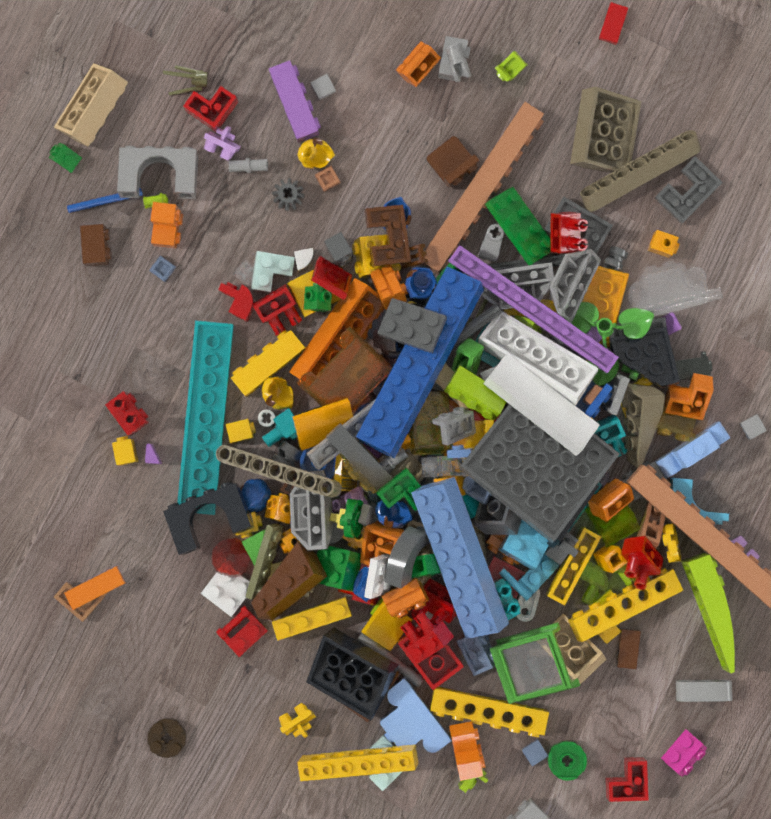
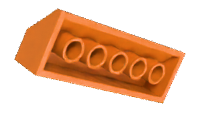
[289,278,385,397]

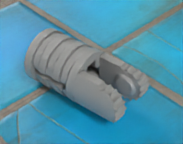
[445,43,471,82]

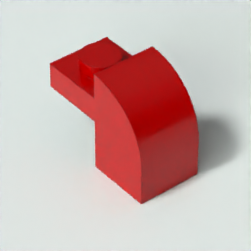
[218,282,254,322]

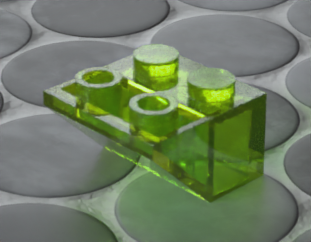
[585,505,640,548]

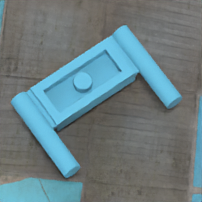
[499,554,560,601]

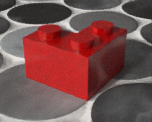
[183,86,238,132]
[605,757,649,802]

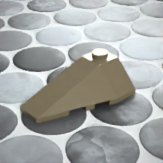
[622,383,665,468]

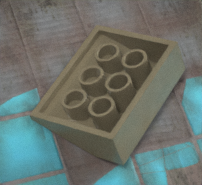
[570,86,641,173]

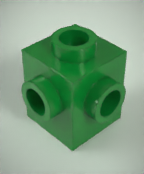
[304,283,332,312]

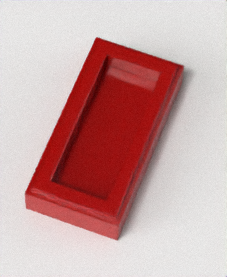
[598,2,628,45]

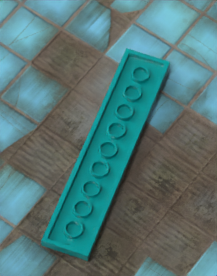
[177,320,234,515]

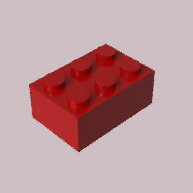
[398,618,464,690]

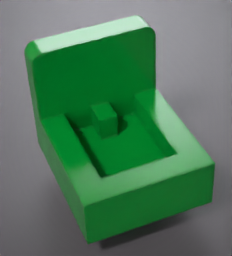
[49,143,82,173]

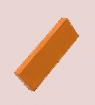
[64,566,126,610]

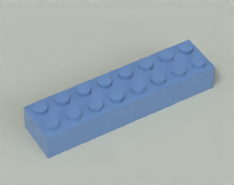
[411,477,509,639]

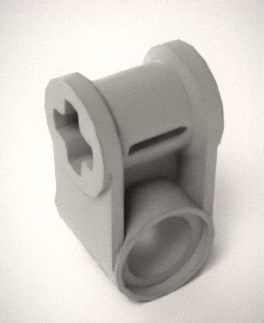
[478,224,504,262]

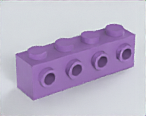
[269,60,321,143]

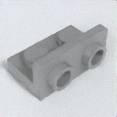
[432,407,476,445]

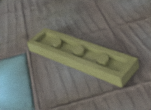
[245,523,283,600]

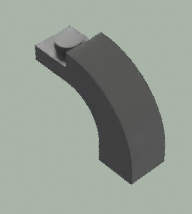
[384,526,430,589]

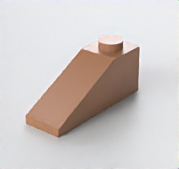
[637,502,665,548]

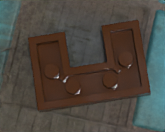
[364,205,411,267]

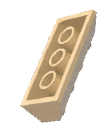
[54,63,128,147]

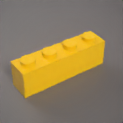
[231,330,305,397]
[545,527,601,605]
[272,596,352,641]

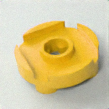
[662,523,681,563]

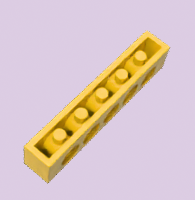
[568,568,684,642]
[430,686,549,737]
[297,744,418,781]

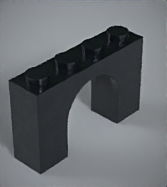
[163,481,254,555]

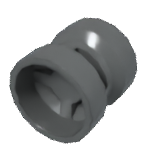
[603,246,628,271]

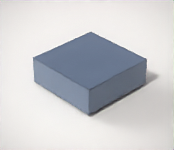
[149,255,176,282]
[521,739,548,766]

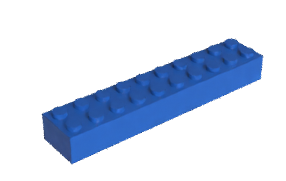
[356,267,484,459]

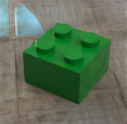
[317,546,361,592]

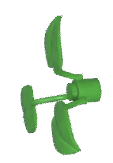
[571,302,654,386]

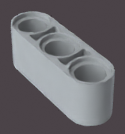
[676,680,732,702]

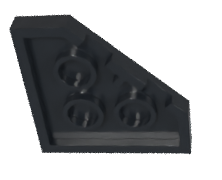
[609,327,680,387]

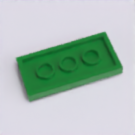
[485,187,551,266]

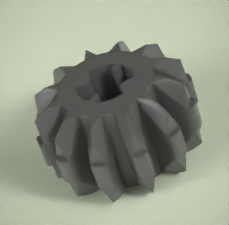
[272,178,305,211]

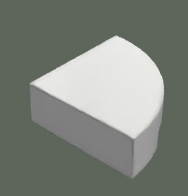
[294,248,313,271]

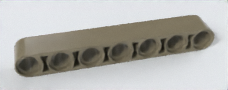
[580,130,701,212]
[216,445,341,498]

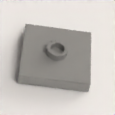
[601,372,630,415]

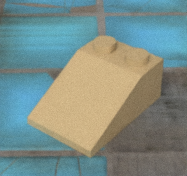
[536,614,607,684]

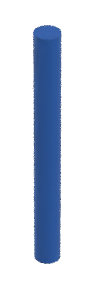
[67,188,143,213]

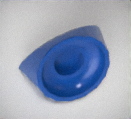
[353,567,369,602]

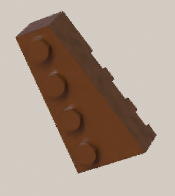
[251,542,327,621]

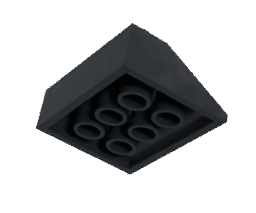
[306,627,399,721]

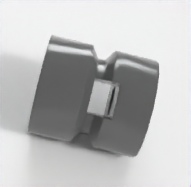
[271,440,303,470]

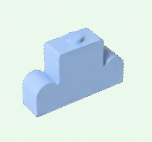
[655,421,730,479]
[380,676,452,753]

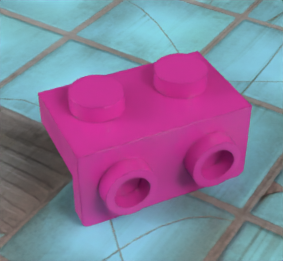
[661,729,707,777]

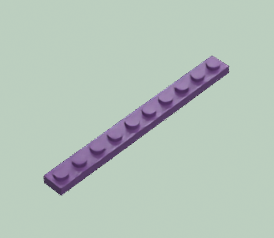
[448,245,619,374]

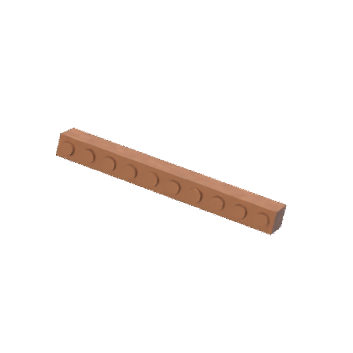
[419,102,544,274]
[626,464,771,609]

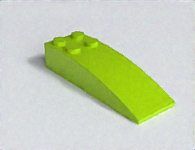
[681,553,735,674]

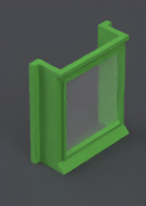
[490,622,580,704]

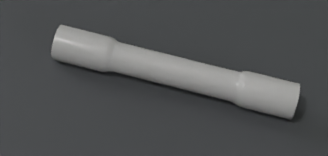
[357,633,424,687]

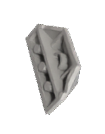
[550,249,601,323]
[481,262,554,310]
[290,470,333,550]

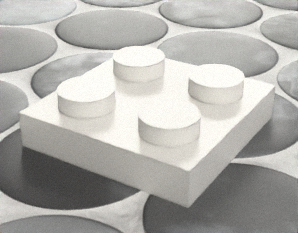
[364,554,391,599]
[201,563,250,617]

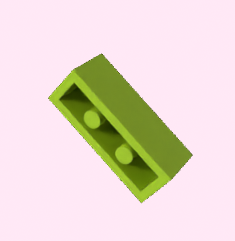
[444,366,506,420]

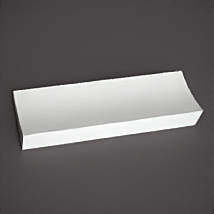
[478,311,598,406]
[483,353,600,456]

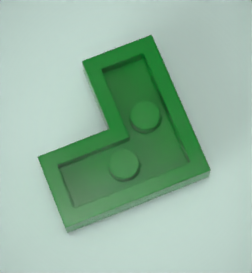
[376,468,421,511]

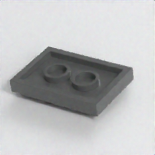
[377,298,447,354]

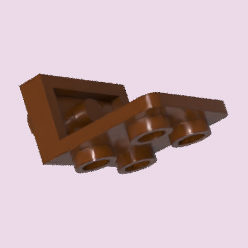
[426,136,479,188]

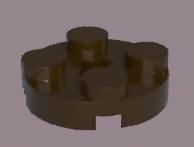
[147,718,187,758]

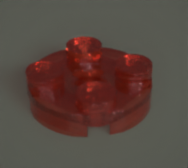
[212,538,250,578]

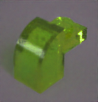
[580,561,608,605]

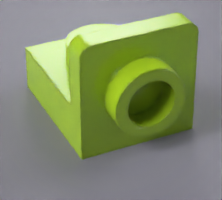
[458,769,488,793]

